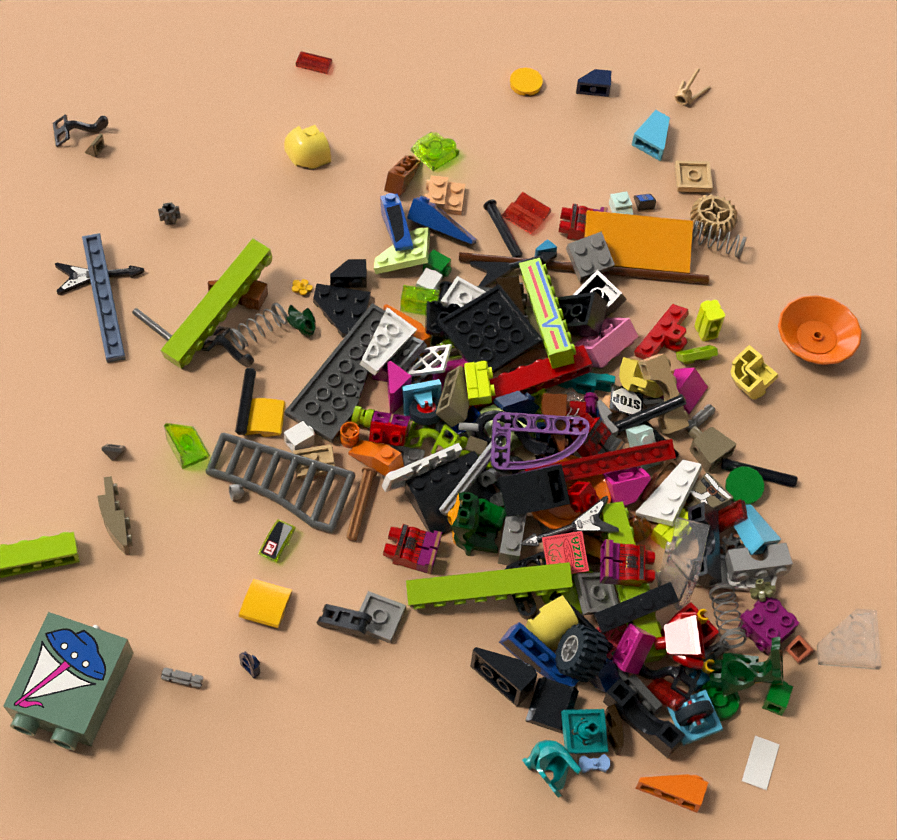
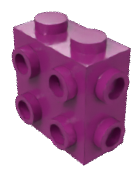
[738,597,799,656]

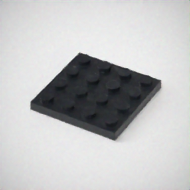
[438,284,543,374]

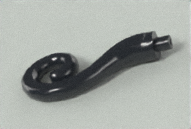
[475,410,555,457]

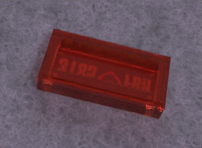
[296,51,332,74]
[718,499,748,533]
[647,678,690,712]

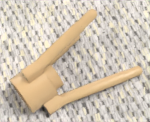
[675,68,711,105]

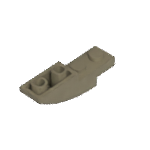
[97,476,133,555]

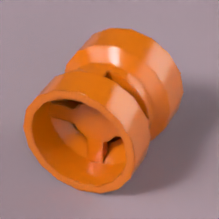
[340,422,359,448]

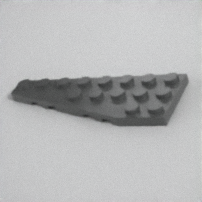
[285,303,385,443]

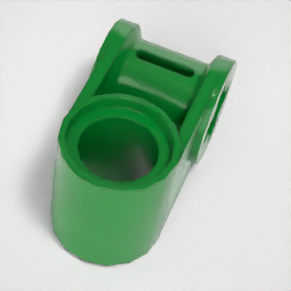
[479,499,506,531]

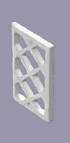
[406,344,452,376]

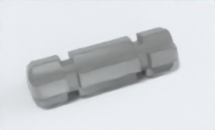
[685,404,715,432]
[161,668,203,688]

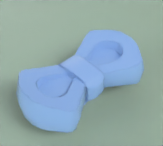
[578,754,610,773]

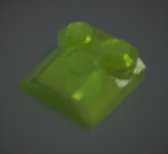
[411,132,459,171]

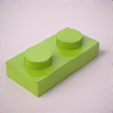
[676,345,718,364]

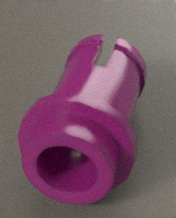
[583,392,598,417]

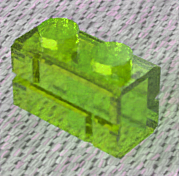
[400,285,440,314]

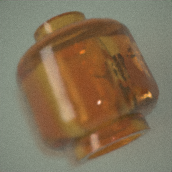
[628,515,651,544]

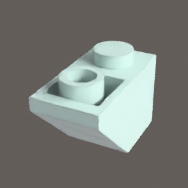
[626,424,660,470]

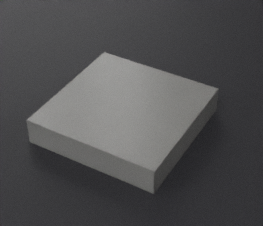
[573,572,618,615]
[354,591,406,644]

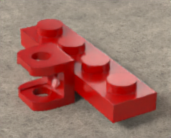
[634,304,689,359]

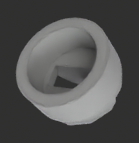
[229,484,244,501]

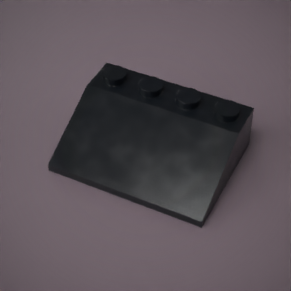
[405,451,496,535]

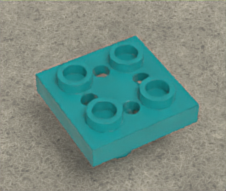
[561,709,608,754]

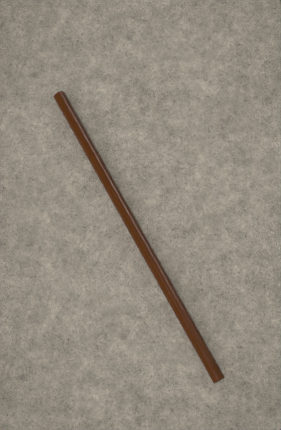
[459,252,709,284]

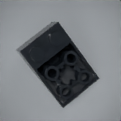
[498,464,570,517]

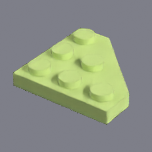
[374,227,430,274]

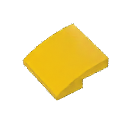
[245,398,286,437]
[239,579,292,628]

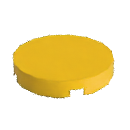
[510,67,543,96]

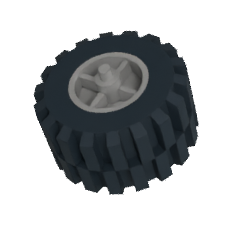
[555,624,608,683]

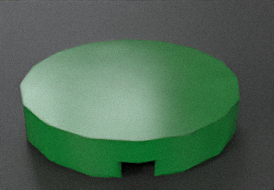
[725,466,764,505]
[699,681,740,721]

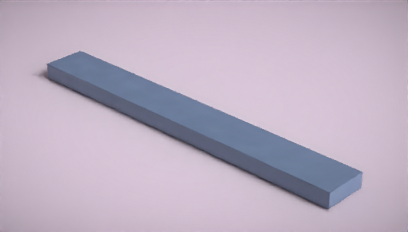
[82,233,126,363]

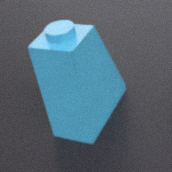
[632,110,670,161]
[733,504,781,555]

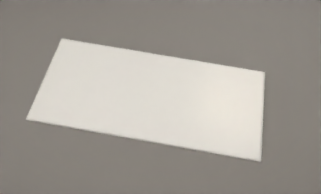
[742,736,780,790]

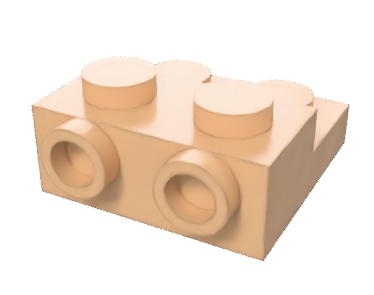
[424,175,465,215]

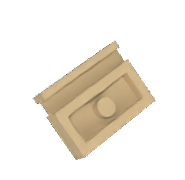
[293,444,335,479]

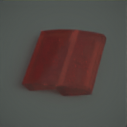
[502,192,551,234]

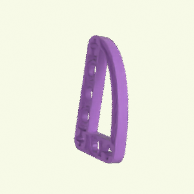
[491,412,590,470]

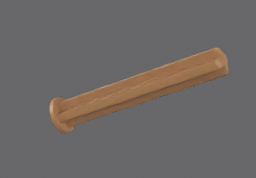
[346,467,377,541]

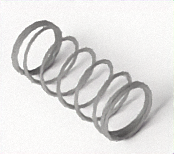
[692,221,747,259]
[230,303,288,350]
[709,584,747,649]

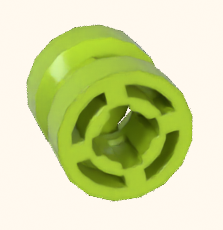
[352,406,375,428]

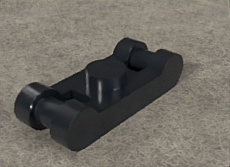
[316,604,372,637]

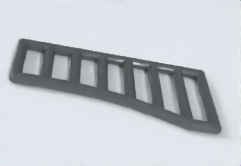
[205,432,355,533]

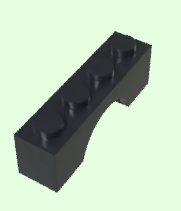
[688,502,722,588]
[593,582,679,634]
[603,679,685,758]

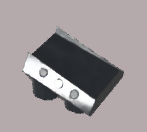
[425,301,461,340]
[525,677,579,734]

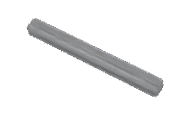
[439,438,502,516]

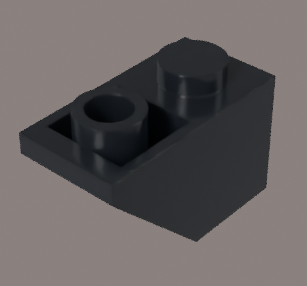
[330,259,367,288]

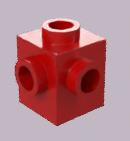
[568,481,600,513]

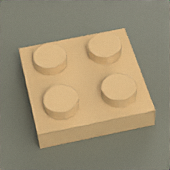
[675,160,713,192]

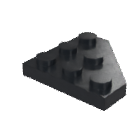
[313,283,371,338]

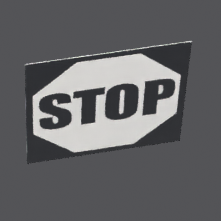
[610,384,643,415]

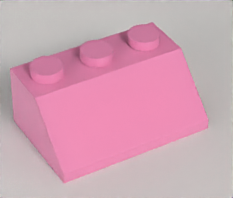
[574,317,639,368]

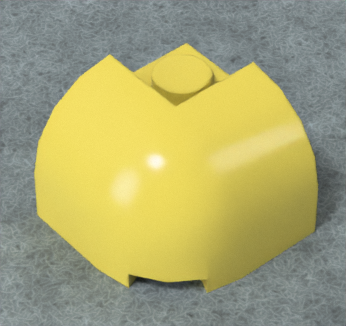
[284,125,331,169]
[731,345,779,399]
[619,357,674,398]
[526,595,579,651]

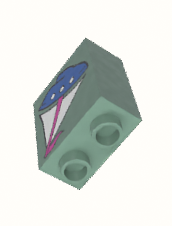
[3,612,134,750]

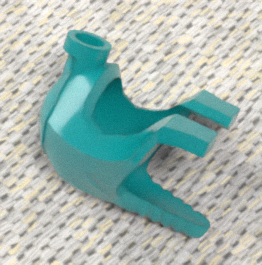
[522,740,581,798]

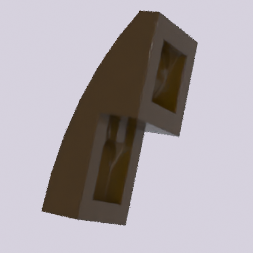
[605,704,624,755]

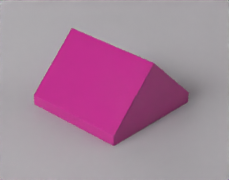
[387,361,412,414]
[660,368,708,414]
[611,622,656,675]

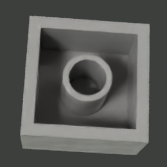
[566,231,615,282]

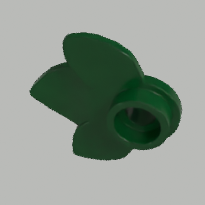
[286,305,316,336]

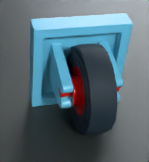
[402,379,442,425]
[667,690,723,746]

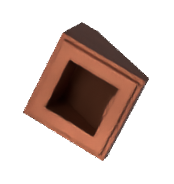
[784,635,815,664]

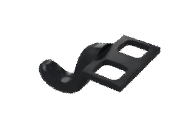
[53,114,109,147]
[200,326,254,366]
[638,663,702,699]

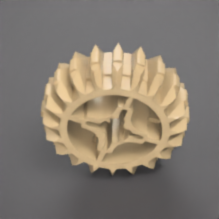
[690,194,738,238]

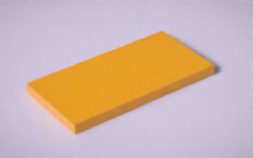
[584,210,693,273]

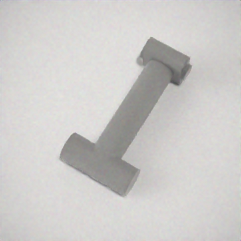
[459,422,480,438]

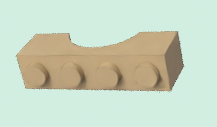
[638,354,689,434]

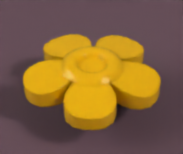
[292,279,313,295]

